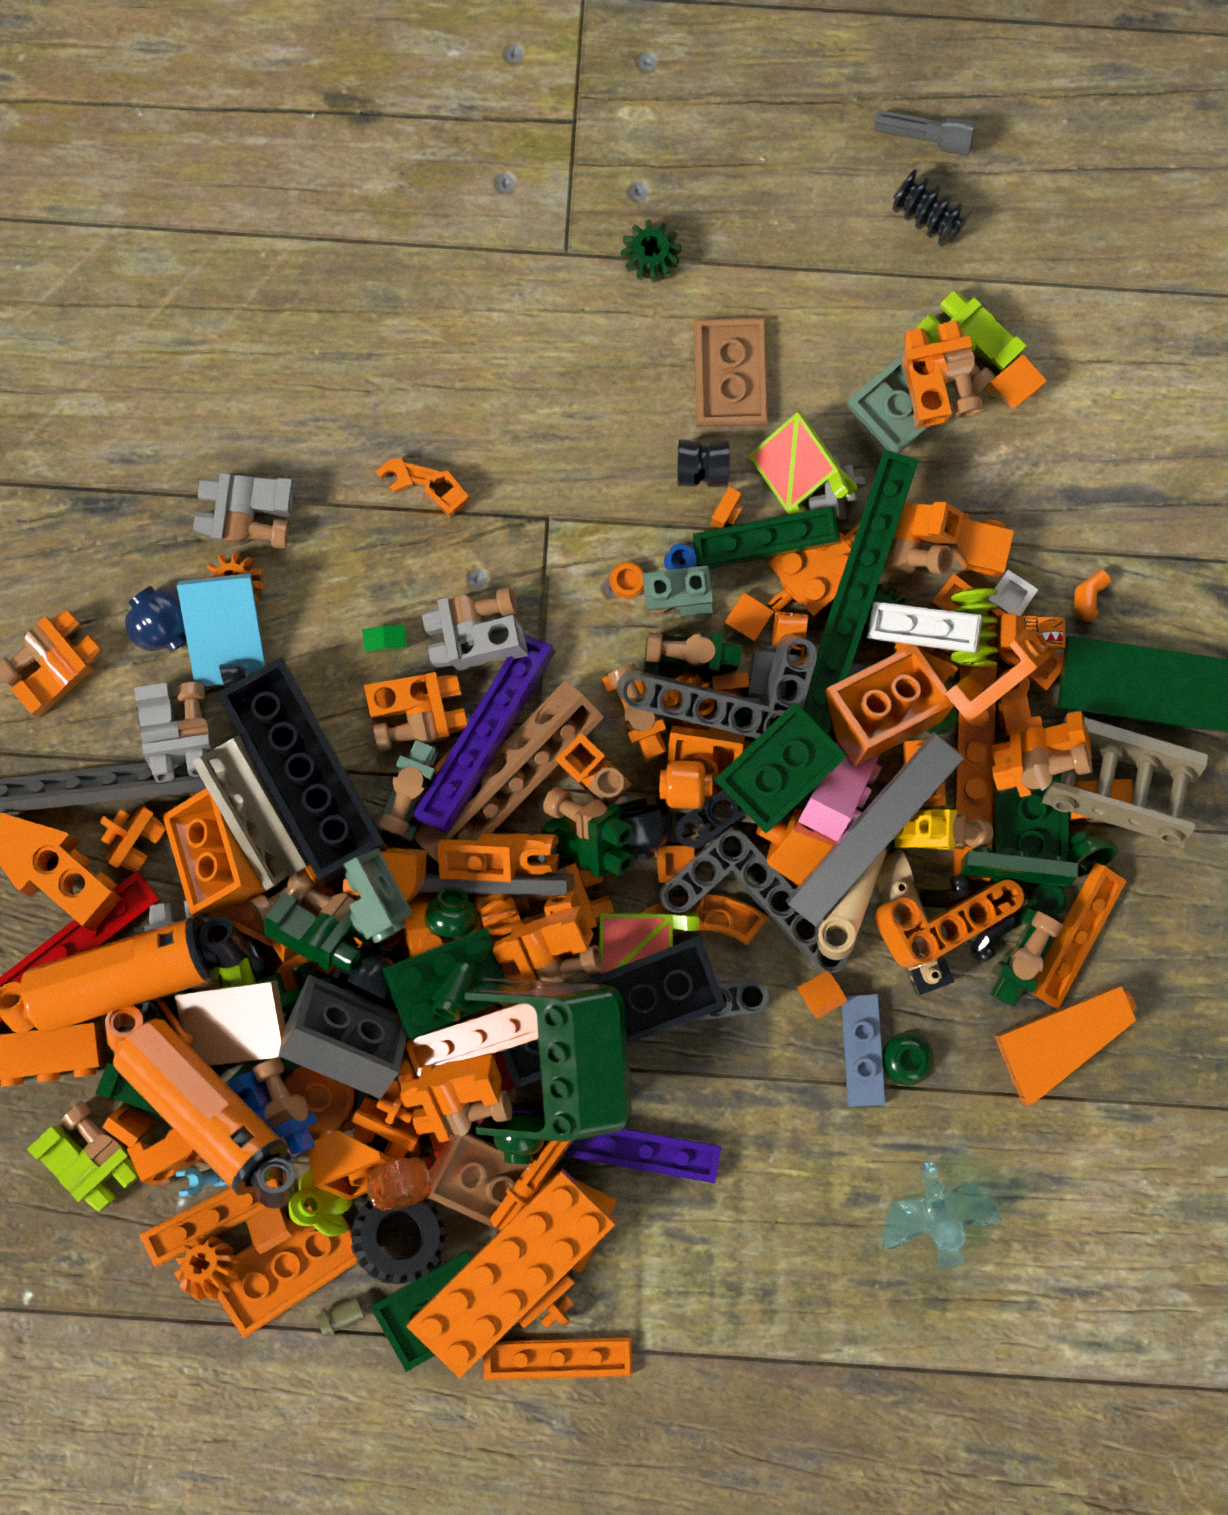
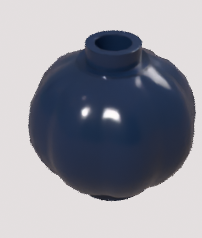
[125,586,187,653]

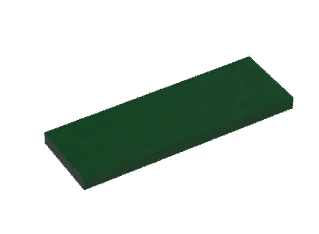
[1057,635,1228,734]

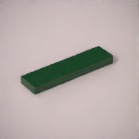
[693,506,841,569]

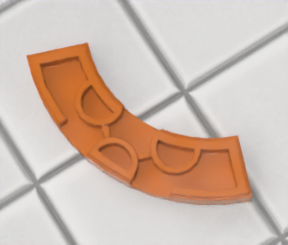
[641,894,769,946]

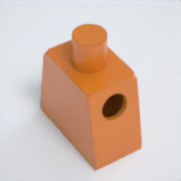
[757,809,847,887]

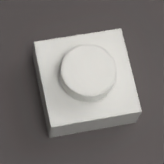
[988,570,1038,616]

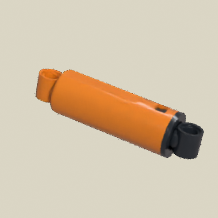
[0,916,248,1033]
[105,1005,295,1209]

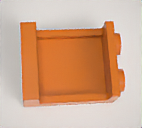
[945,628,1051,723]

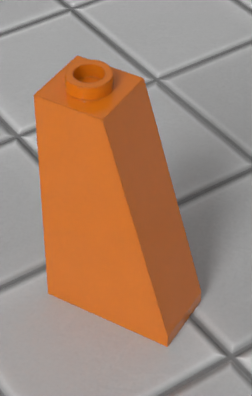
[994,986,1137,1105]

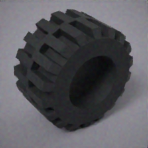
[350,1188,447,1285]

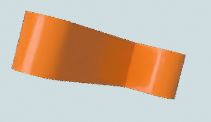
[875,879,1024,968]

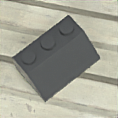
[277,975,407,1099]

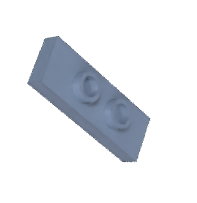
[841,994,885,1107]

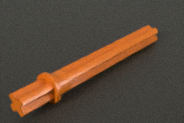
[489,1140,573,1230]

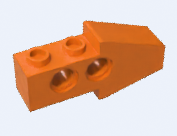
[0,812,122,932]

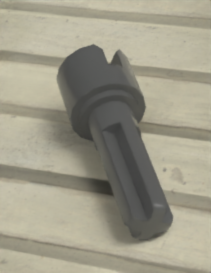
[874,110,976,156]

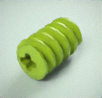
[951,588,997,666]

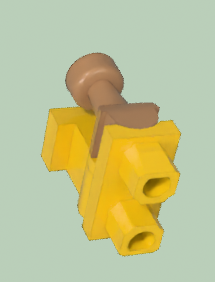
[893,809,994,850]

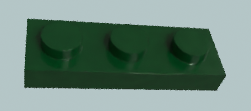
[960,847,1078,887]

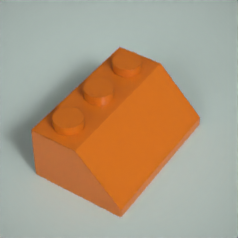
[825,645,954,767]
[162,788,267,916]

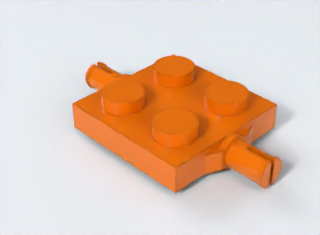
[768,524,859,619]

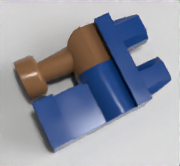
[226,1057,318,1162]

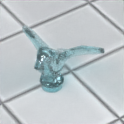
[882,1160,1001,1269]

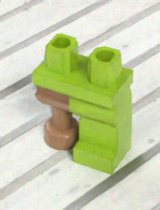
[916,290,1027,396]
[27,1101,139,1212]

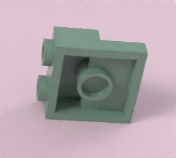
[846,355,932,453]
[344,848,413,943]

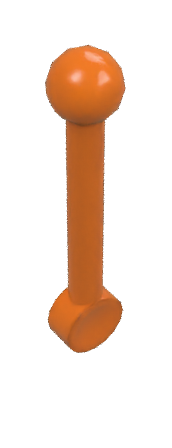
[154,997,194,1046]

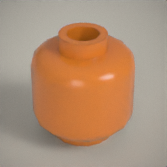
[660,761,713,809]

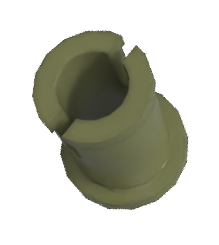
[315,1297,365,1337]

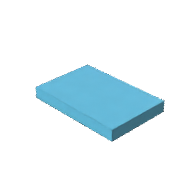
[177,573,266,686]

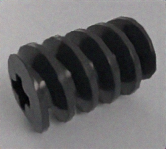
[892,169,972,247]

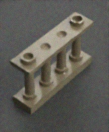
[1042,713,1208,846]

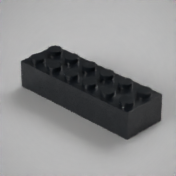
[217,657,389,888]
[501,936,727,1088]

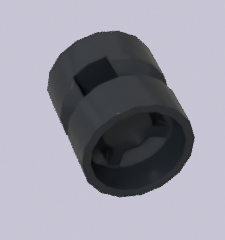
[677,439,730,488]

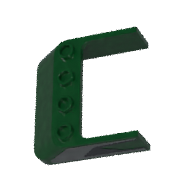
[465,977,632,1142]

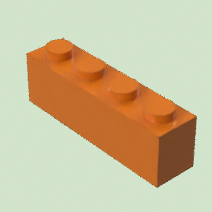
[0,1022,106,1087]

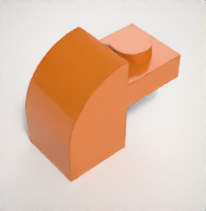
[343,848,427,902]

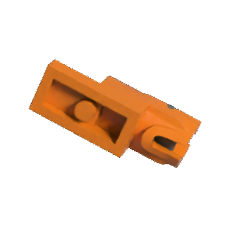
[437,833,559,882]

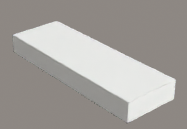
[867,602,983,653]

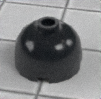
[617,797,673,861]
[328,942,397,1011]

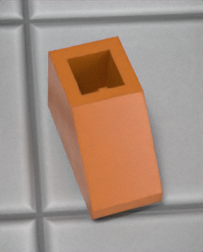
[944,513,1014,578]

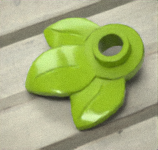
[289,1169,356,1237]

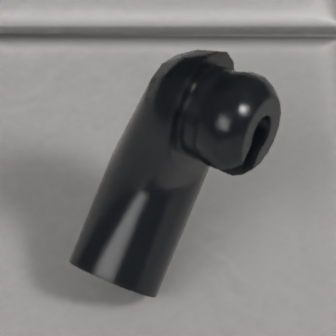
[919,875,973,908]
[971,914,1017,963]
[244,935,273,983]

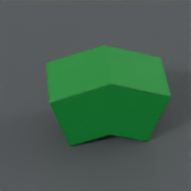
[362,624,407,653]

